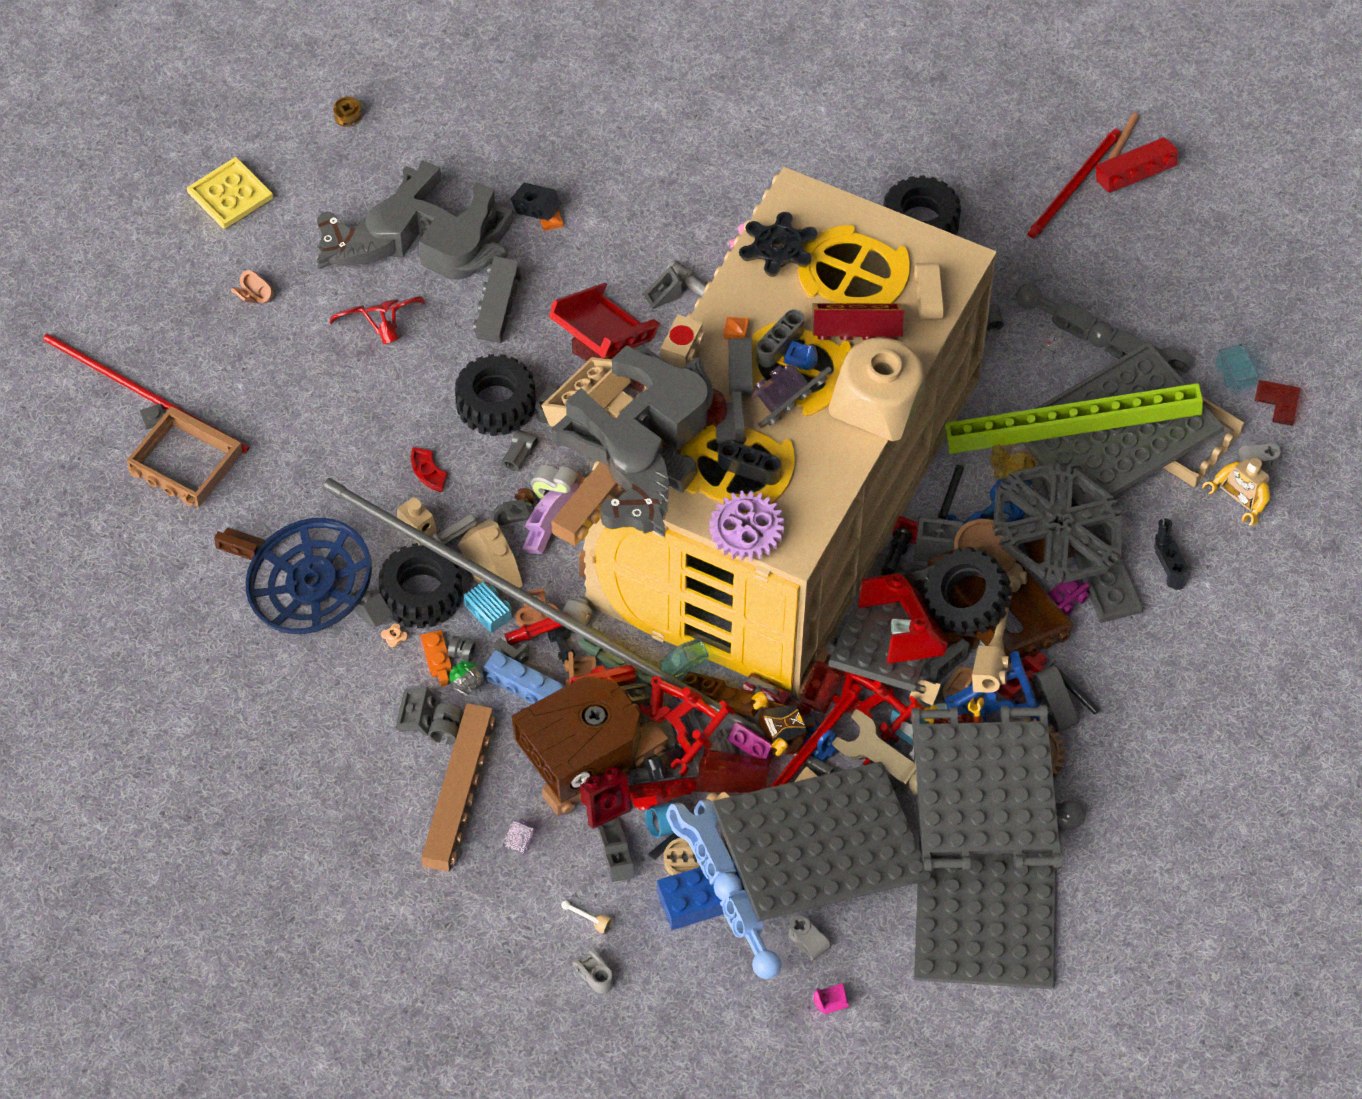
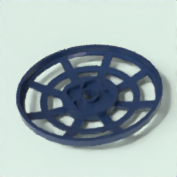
[246,518,372,634]

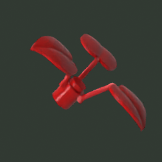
[329,296,425,345]

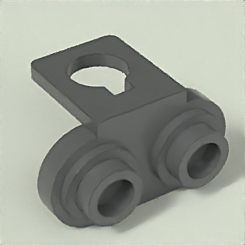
[492,499,534,526]

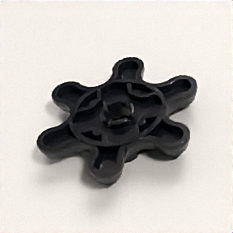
[739,212,818,277]

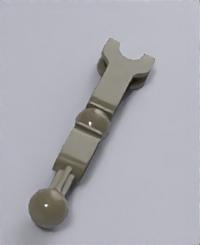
[832,709,917,795]

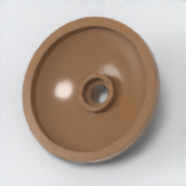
[953,519,1017,578]

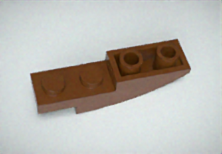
[682,671,760,718]

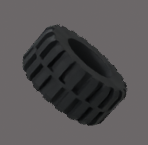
[883,175,961,235]
[455,354,536,436]
[378,543,463,628]
[924,547,1012,636]

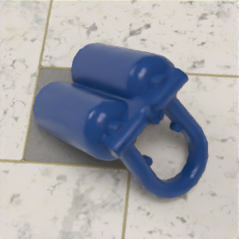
[802,720,838,761]

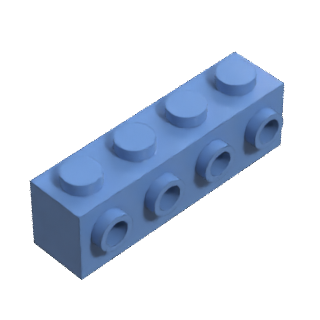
[484,650,565,704]

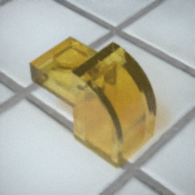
[990,444,1035,480]

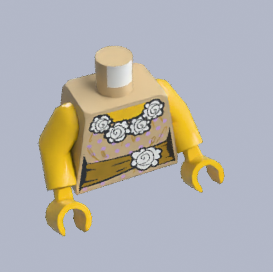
[1202,458,1270,526]

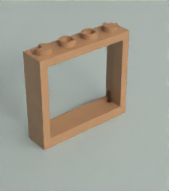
[127,406,243,508]

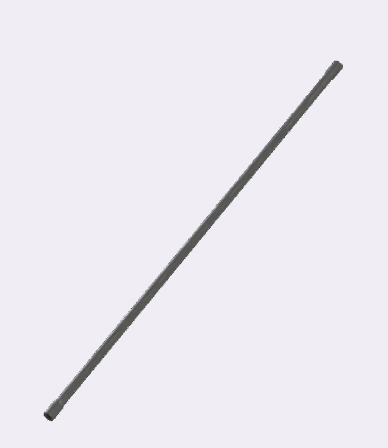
[323,478,834,776]

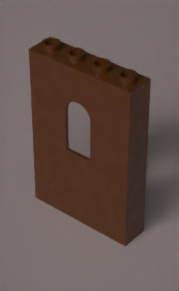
[927,550,1074,663]

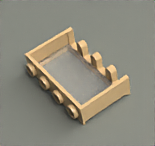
[1163,397,1244,488]

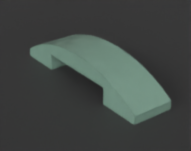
[578,626,665,687]

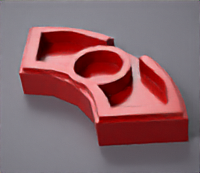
[411,447,448,492]

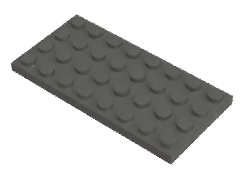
[828,553,942,692]

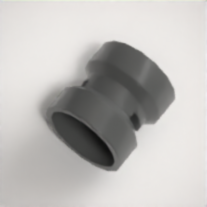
[448,635,476,661]

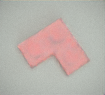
[1254,380,1300,426]

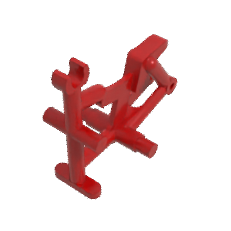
[829,671,925,765]
[638,676,736,776]

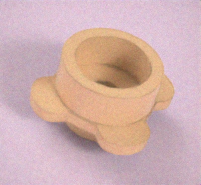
[381,624,407,647]

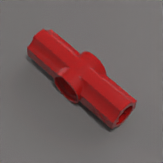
[569,664,636,686]

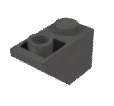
[351,589,393,627]

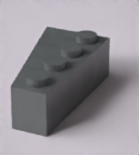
[473,256,522,343]

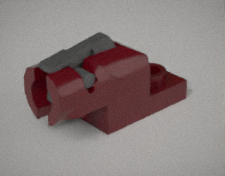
[742,673,811,716]

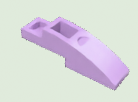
[522,483,579,554]

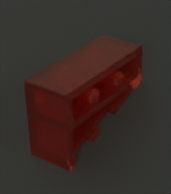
[695,749,771,793]

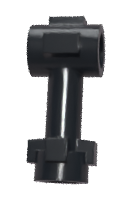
[548,626,575,664]

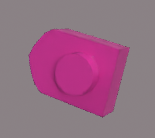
[813,983,849,1014]

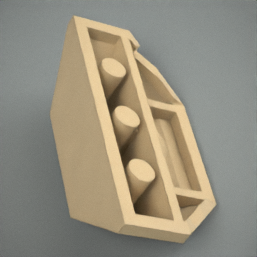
[458,519,523,594]

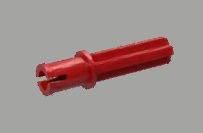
[505,612,568,646]

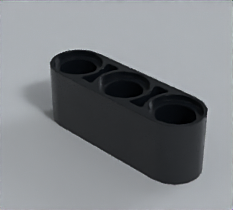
[718,440,781,485]

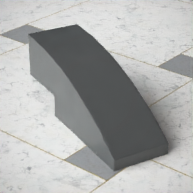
[597,818,634,882]

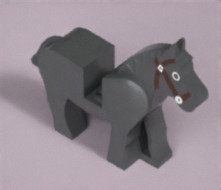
[317,160,514,280]
[551,345,713,537]

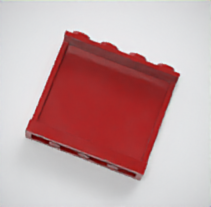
[549,283,660,358]

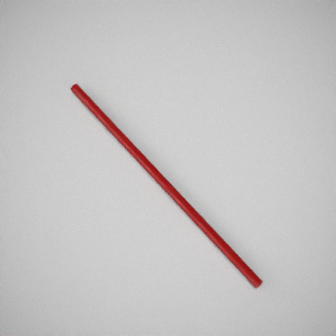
[43,333,250,454]

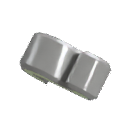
[531,465,578,500]

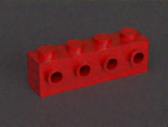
[1096,137,1178,193]

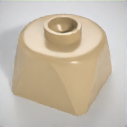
[828,338,926,441]

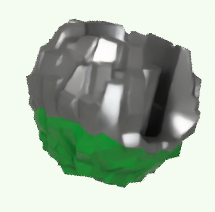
[450,660,484,696]

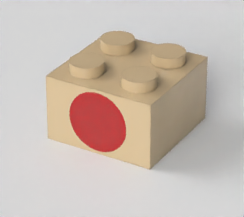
[660,314,705,368]

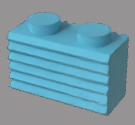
[464,581,512,633]

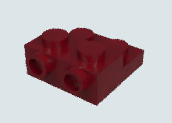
[580,767,631,829]

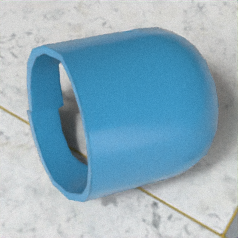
[645,800,678,838]

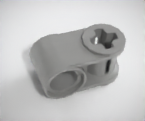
[1238,443,1281,470]
[789,915,830,961]
[573,949,613,994]

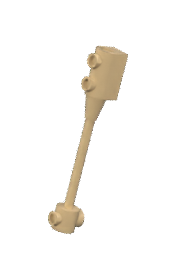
[972,563,1027,693]

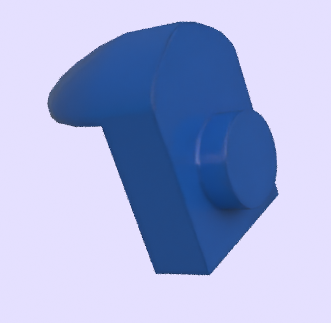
[784,341,818,370]

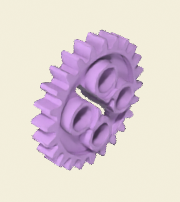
[709,491,784,562]

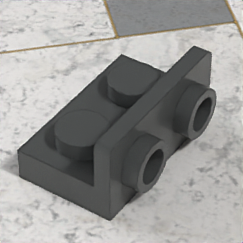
[923,639,969,683]
[395,687,437,736]

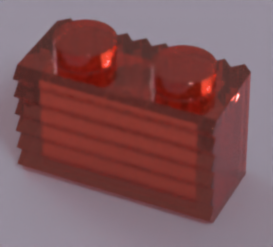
[799,661,843,714]

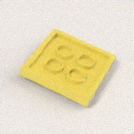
[187,157,273,229]

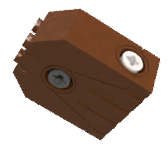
[512,676,642,803]

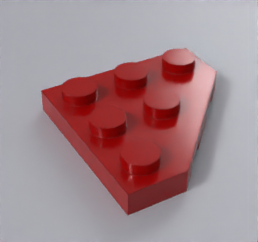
[628,777,697,810]

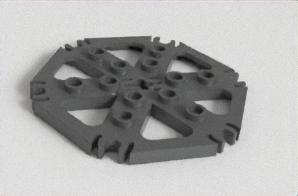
[993,463,1123,583]

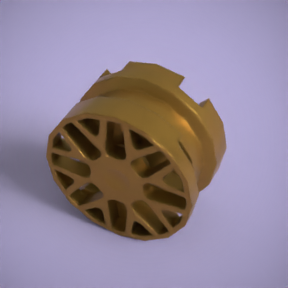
[333,97,362,127]

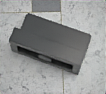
[714,392,745,443]

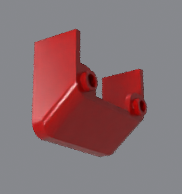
[858,574,948,664]

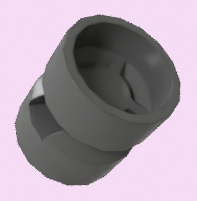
[428,704,464,745]

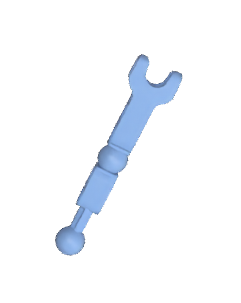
[666,799,782,979]

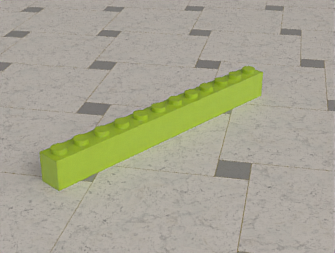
[945,383,1203,454]

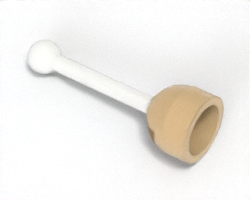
[562,900,614,935]

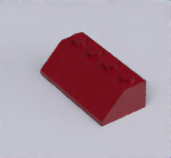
[812,303,904,340]

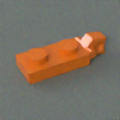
[420,630,452,687]

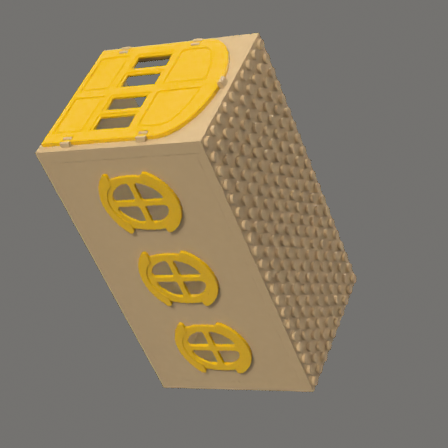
[584,167,997,698]

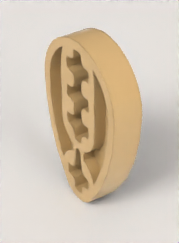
[664,838,730,875]

